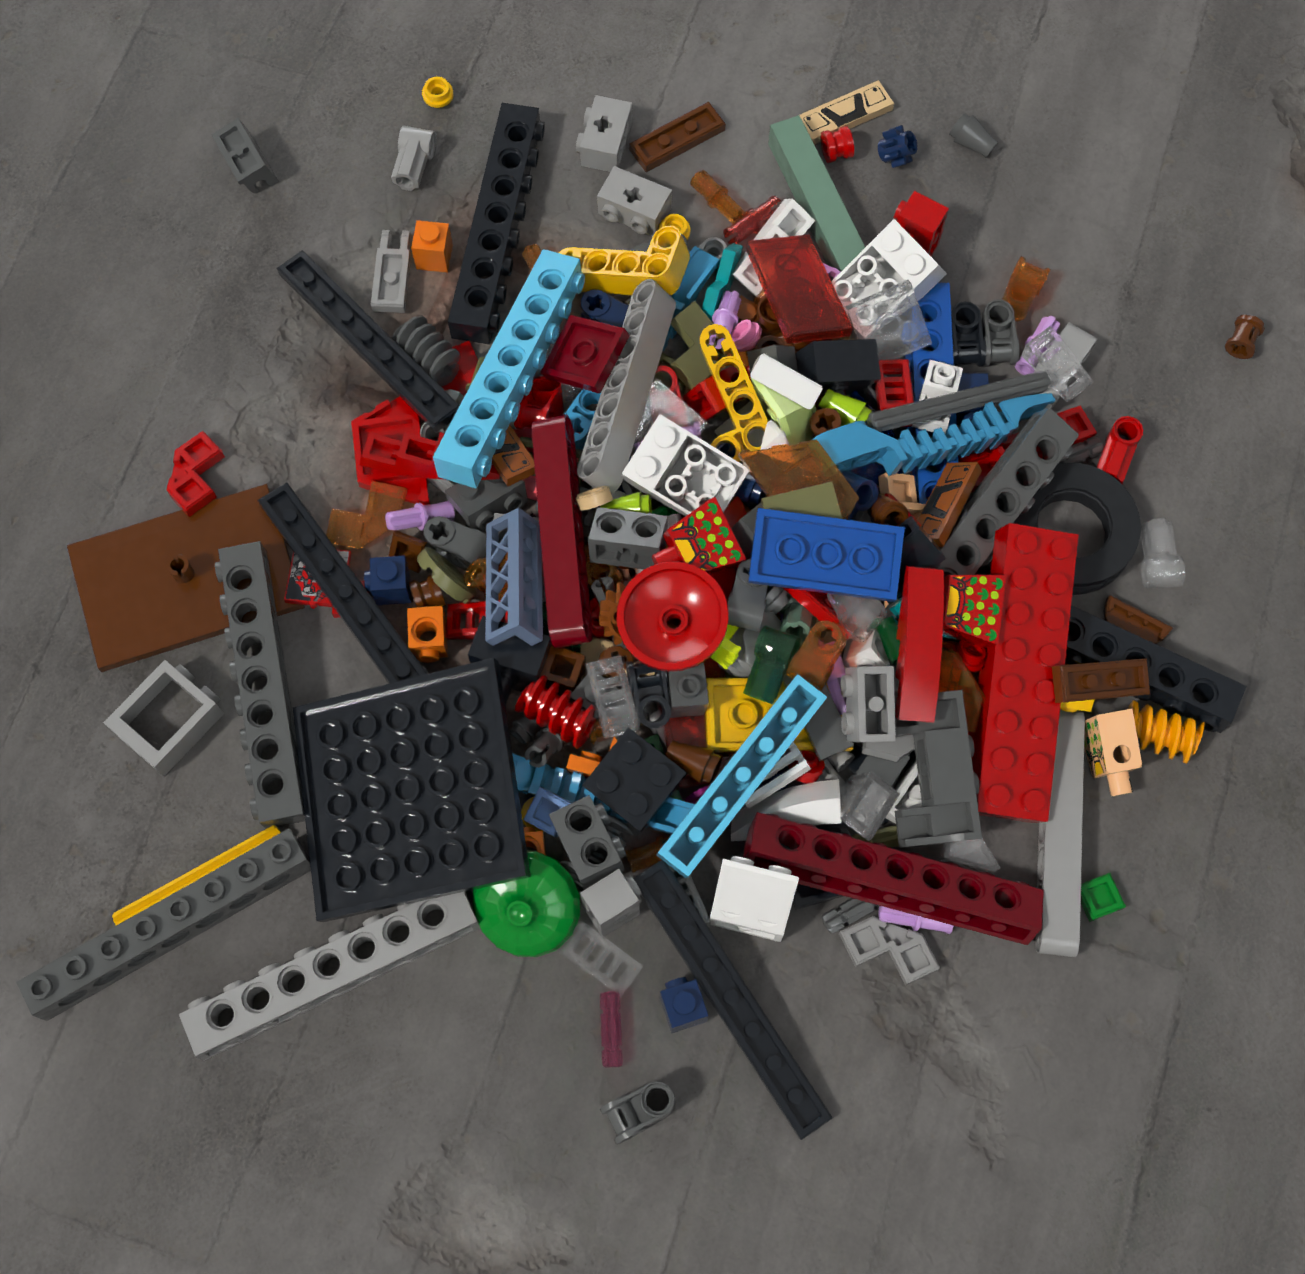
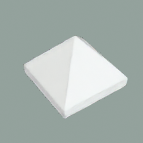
[759,420,795,464]

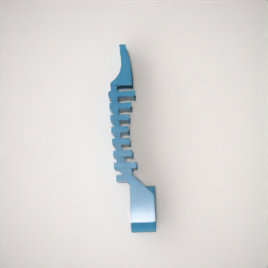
[564,246,720,450]
[808,393,1056,477]
[512,753,714,845]

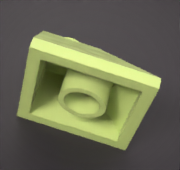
[751,378,816,467]

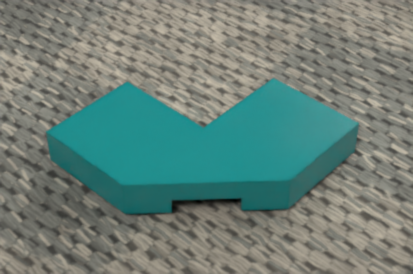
[702,243,743,321]

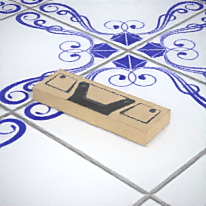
[800,80,894,145]

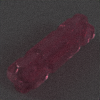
[600,991,623,1068]

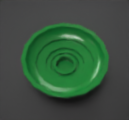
[473,851,580,957]

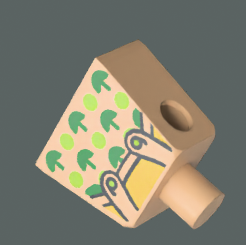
[1084,709,1142,797]

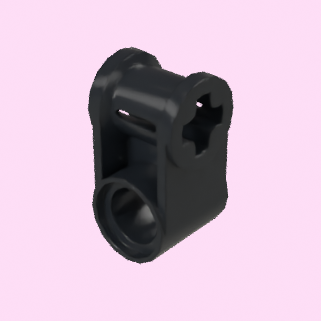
[951,301,986,367]
[626,661,671,728]

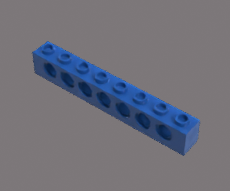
[901,283,958,504]

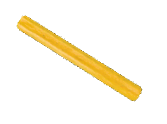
[112,825,281,925]

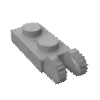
[371,230,412,313]

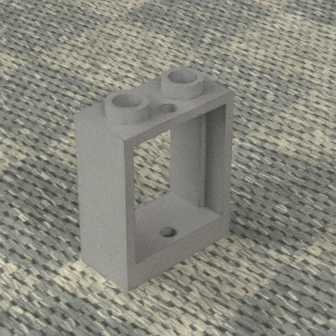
[103,660,224,777]

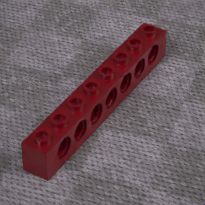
[743,812,1044,945]

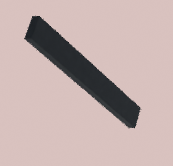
[277,250,460,433]
[258,482,427,684]
[633,860,833,1140]

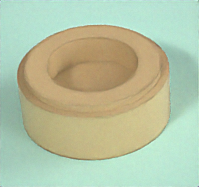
[576,486,613,511]

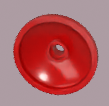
[616,562,729,671]

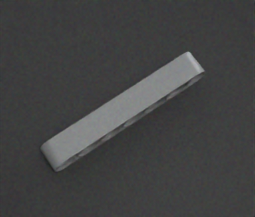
[577,279,676,494]
[1035,709,1085,957]

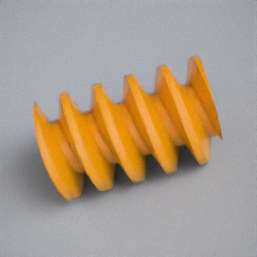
[1128,700,1204,764]

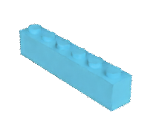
[656,674,827,878]

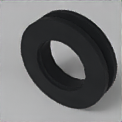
[1013,463,1141,595]

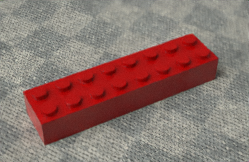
[971,523,1079,823]

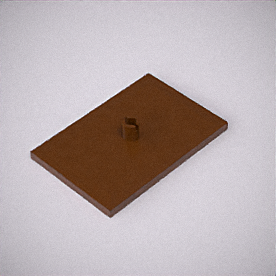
[67,484,305,672]

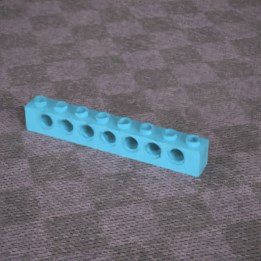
[433,249,585,488]

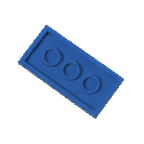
[748,508,905,602]

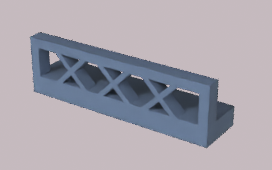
[485,507,543,646]

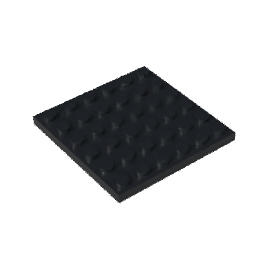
[293,658,531,922]

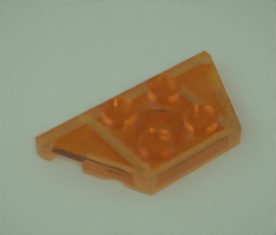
[738,439,859,520]

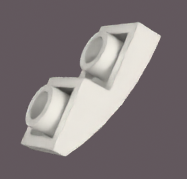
[912,360,963,434]

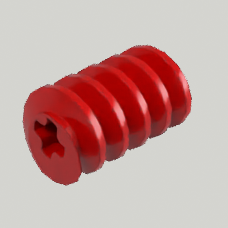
[515,675,596,749]

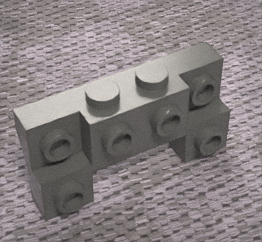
[894,690,982,848]

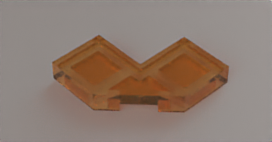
[326,481,407,549]
[939,648,985,733]

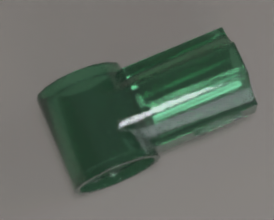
[743,625,801,704]

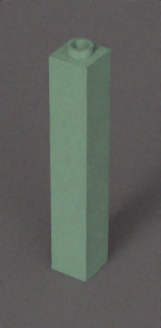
[768,115,865,272]

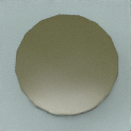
[417,547,477,604]

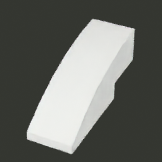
[732,198,815,296]
[731,779,842,841]

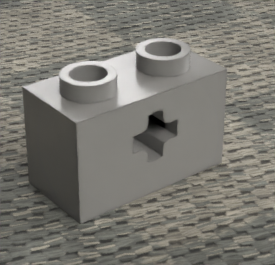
[576,95,632,172]
[597,166,672,236]
[580,869,642,938]

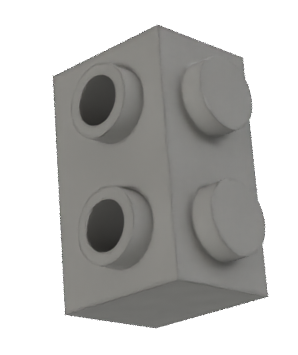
[840,666,896,742]

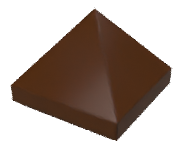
[388,530,427,573]

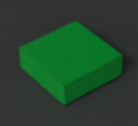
[1081,873,1126,922]

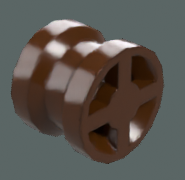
[409,575,446,607]

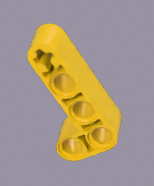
[559,225,690,296]
[700,324,768,463]

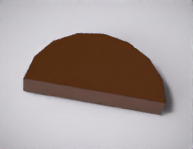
[1103,595,1173,644]

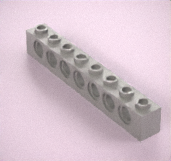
[179,892,480,1061]

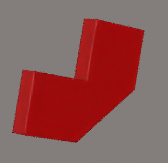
[167,431,225,517]

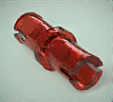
[723,196,781,245]

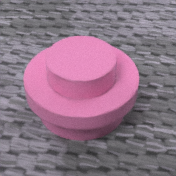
[731,320,762,352]

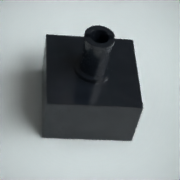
[795,339,881,397]
[468,616,552,706]

